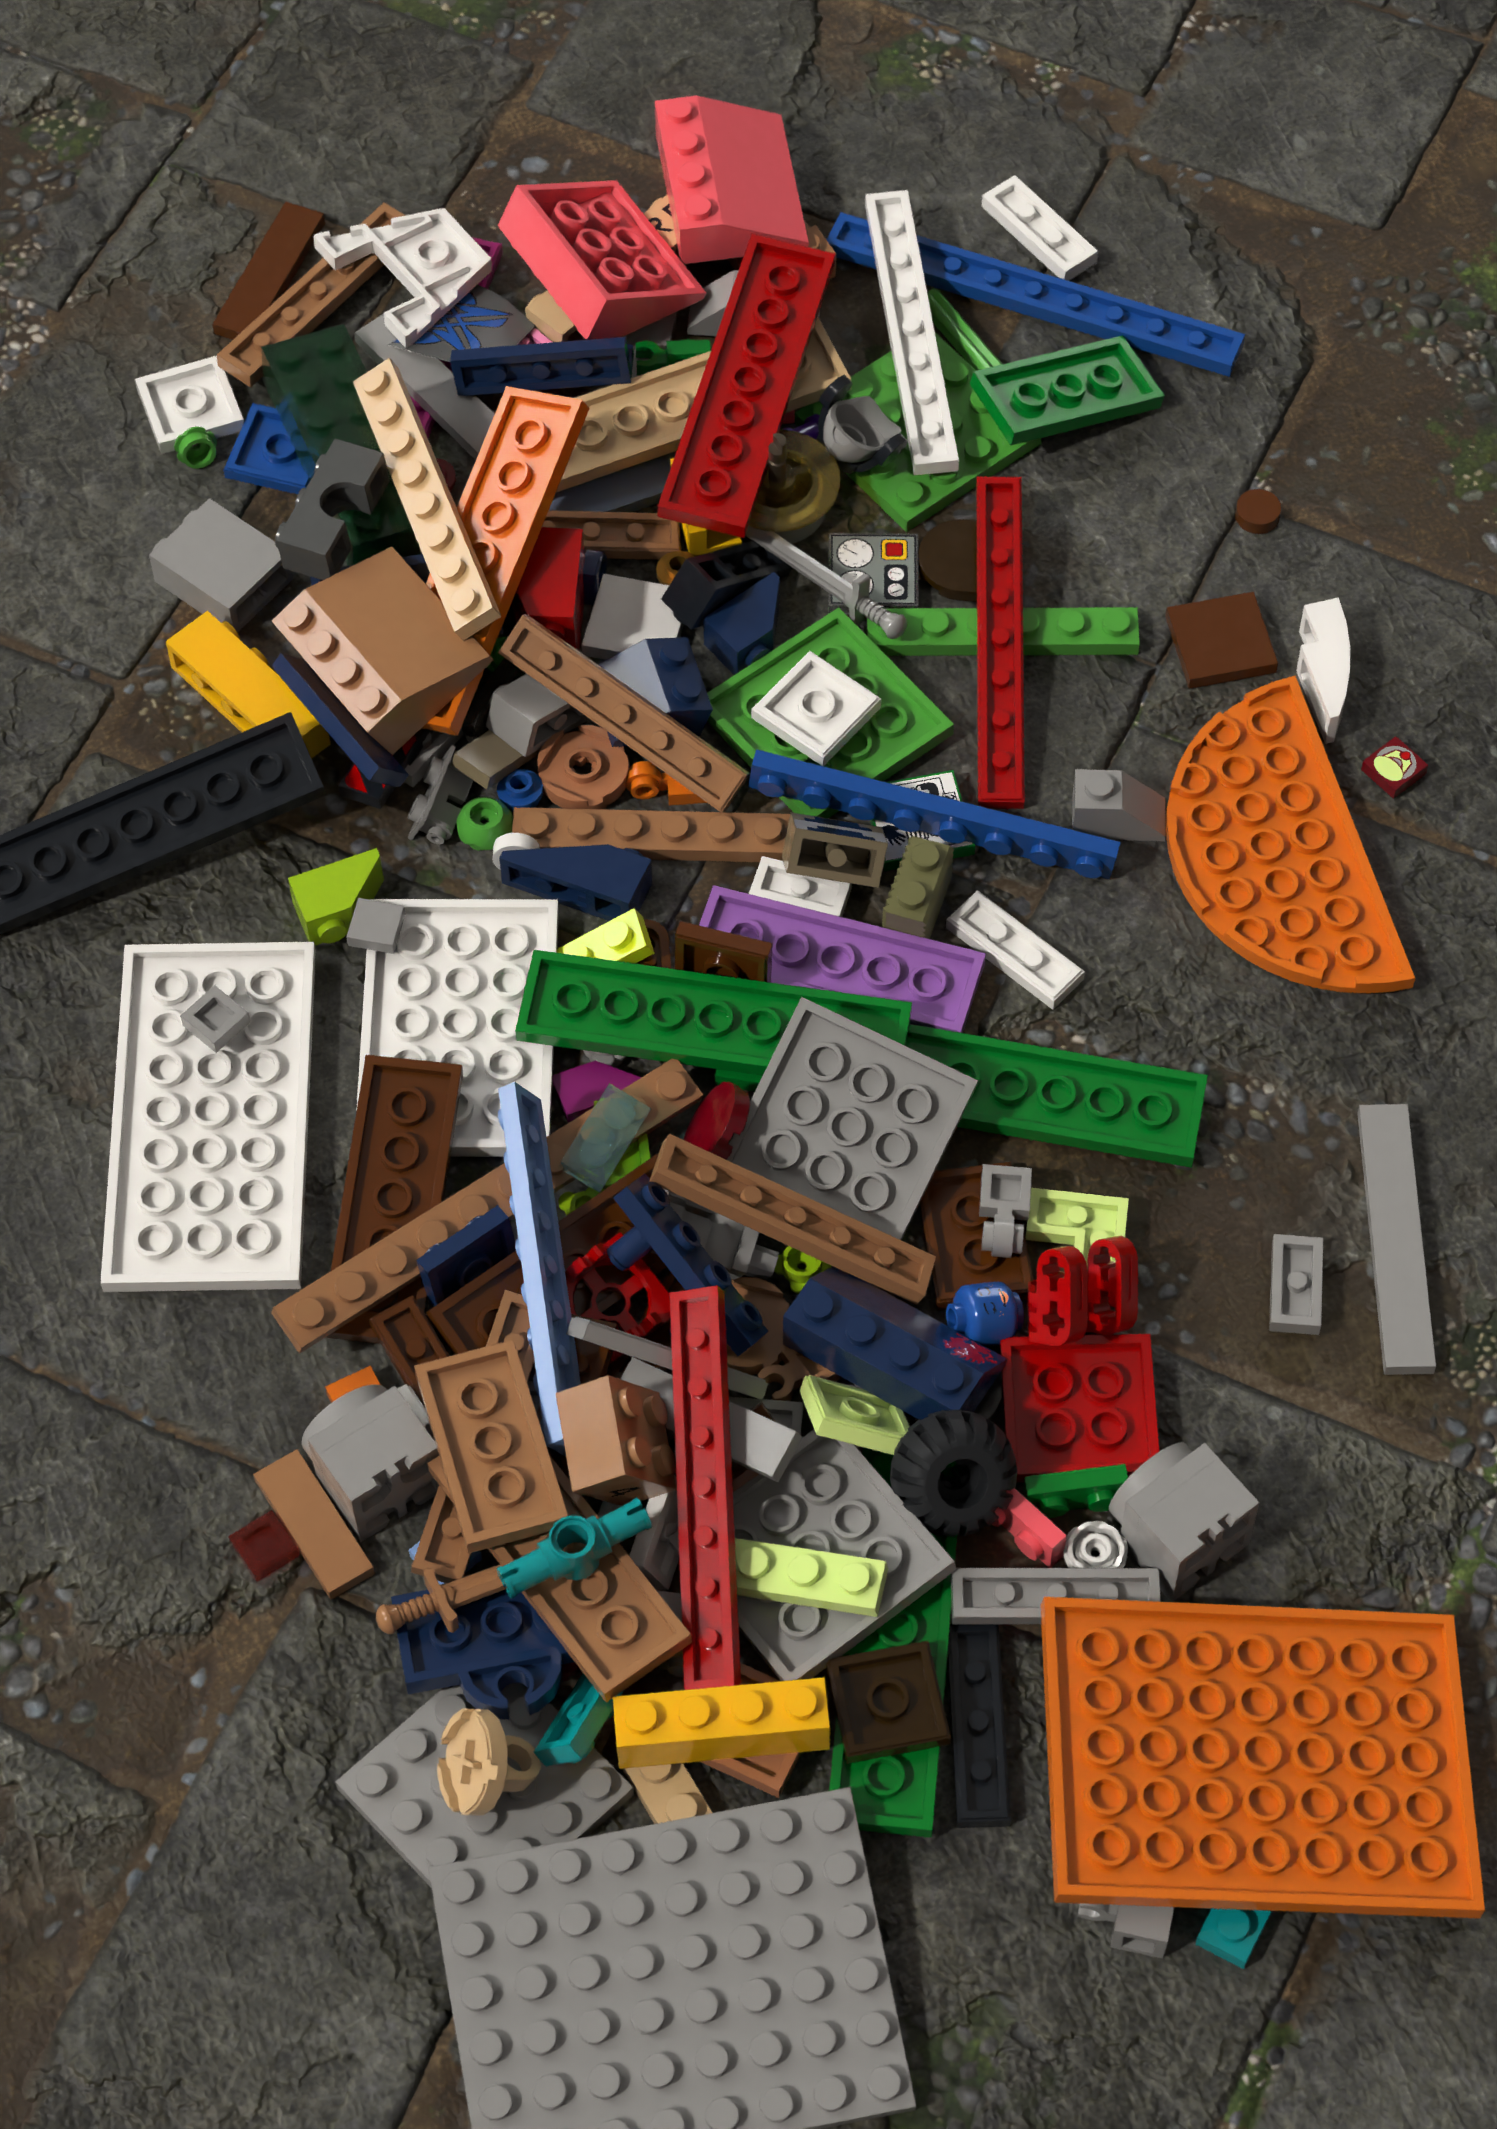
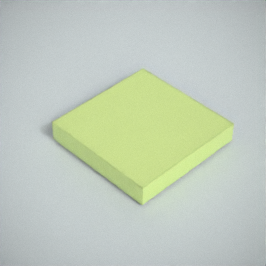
[799,1375,910,1455]

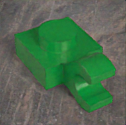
[636,339,711,376]

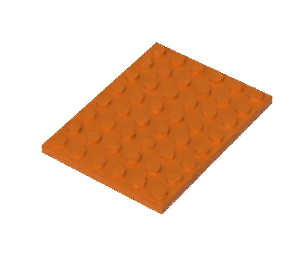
[1041,1597,1485,1919]

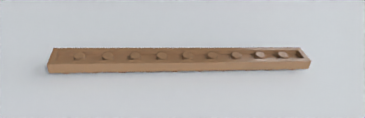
[271,1059,703,1354]

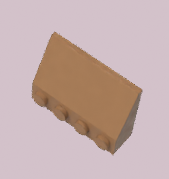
[272,547,494,755]

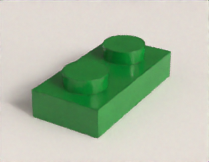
[1022,1464,1128,1518]

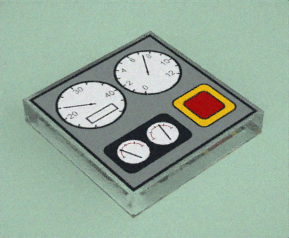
[828,533,919,615]

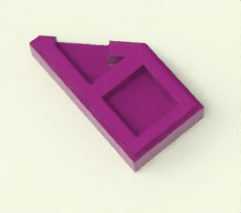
[552,1060,641,1123]

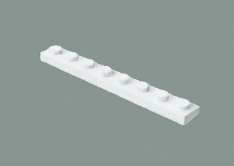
[865,190,959,476]

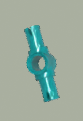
[496,1497,652,1599]

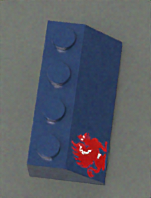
[783,1266,1007,1420]

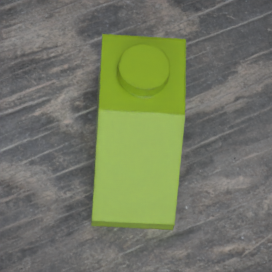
[288,848,384,946]

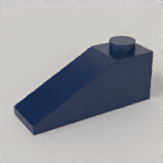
[499,844,652,921]

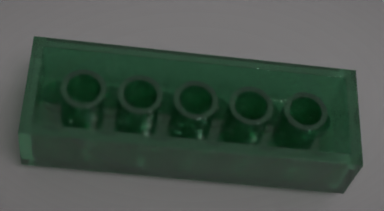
[261,324,422,566]

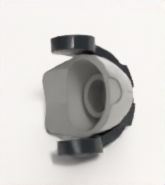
[816,375,908,474]

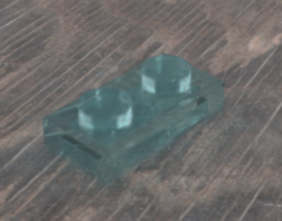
[558,1083,651,1193]

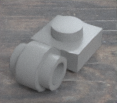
[979,1164,1032,1258]

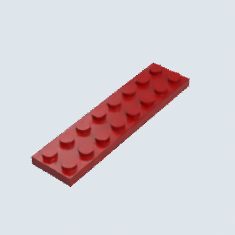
[657,234,836,538]

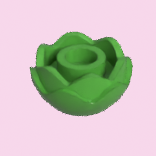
[456,797,513,851]

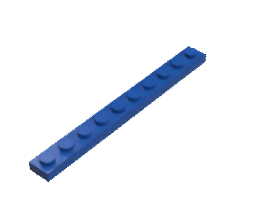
[827,212,1245,377]

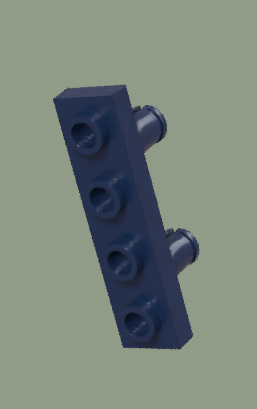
[607,1174,769,1357]

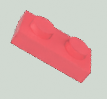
[992,1488,1067,1568]

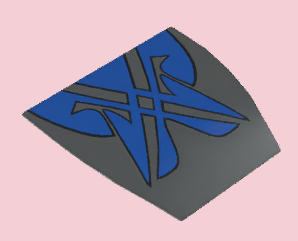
[387,284,535,362]

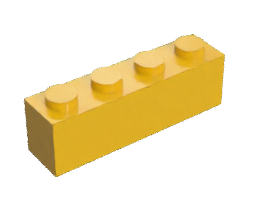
[166,610,331,759]
[613,1677,830,1769]

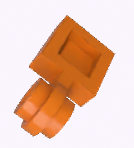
[626,761,707,806]

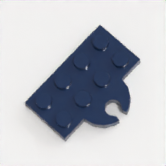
[391,1589,575,1720]

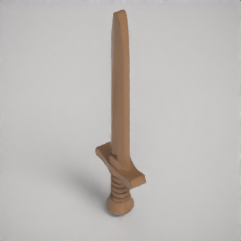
[376,1565,507,1634]

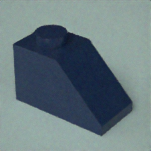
[703,572,780,675]

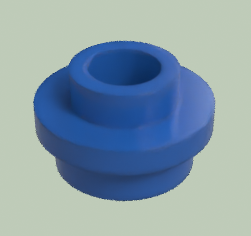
[497,769,543,812]

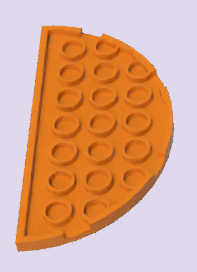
[1166,676,1415,994]

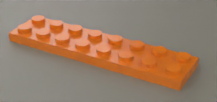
[422,386,590,736]

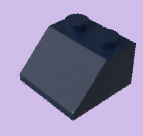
[598,637,713,747]

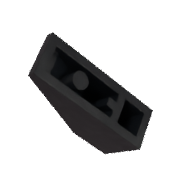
[661,540,792,629]

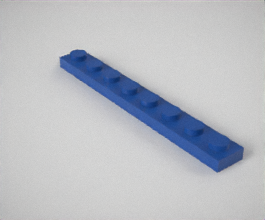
[749,749,1120,879]

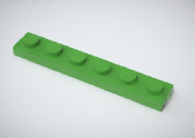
[867,607,1140,656]

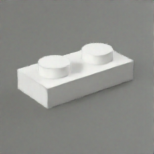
[749,856,852,917]

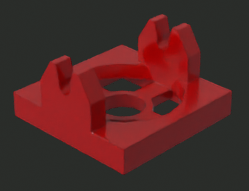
[565,1232,671,1366]

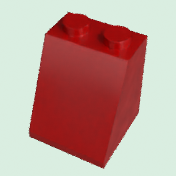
[509,527,585,652]

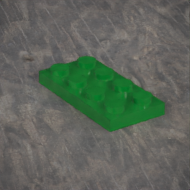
[970,335,1165,445]

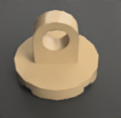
[437,1709,541,1816]

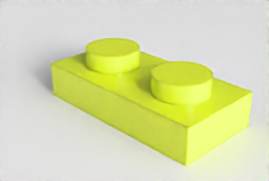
[557,908,654,964]

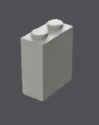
[149,498,294,633]

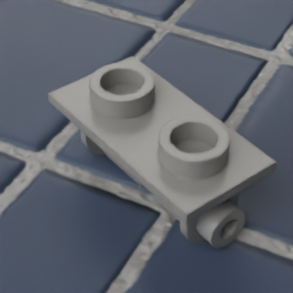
[407,745,474,845]

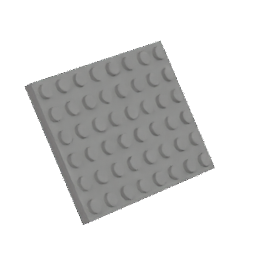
[428,1787,916,2129]

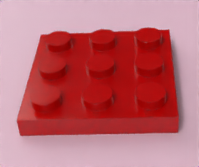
[1000,1334,1159,1483]

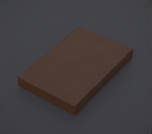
[919,1162,1033,1311]

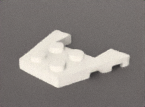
[314,208,492,348]

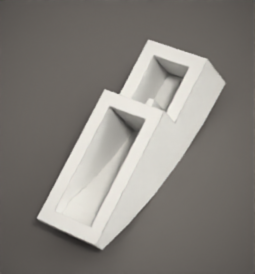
[1296,597,1350,744]

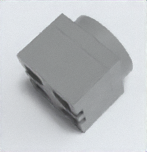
[302,1384,439,1543]
[1109,1442,1259,1602]

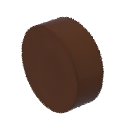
[1235,489,1281,534]

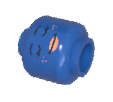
[946,1281,1024,1347]

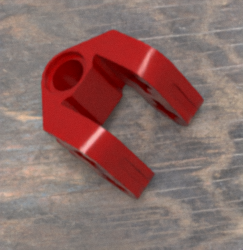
[1028,1236,1138,1346]

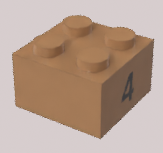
[555,1375,677,1506]

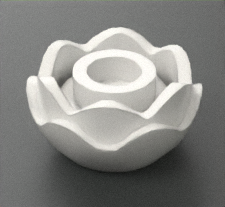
[1063,1521,1128,1568]

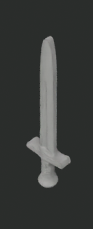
[746,518,907,639]

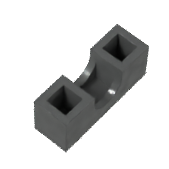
[275,439,390,580]

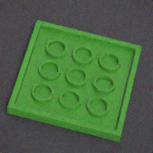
[795,332,1042,533]
[707,607,954,818]

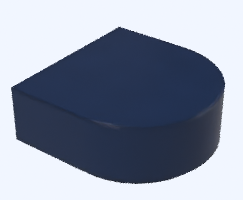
[583,550,607,605]

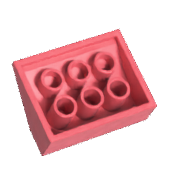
[655,96,809,264]
[498,180,706,340]

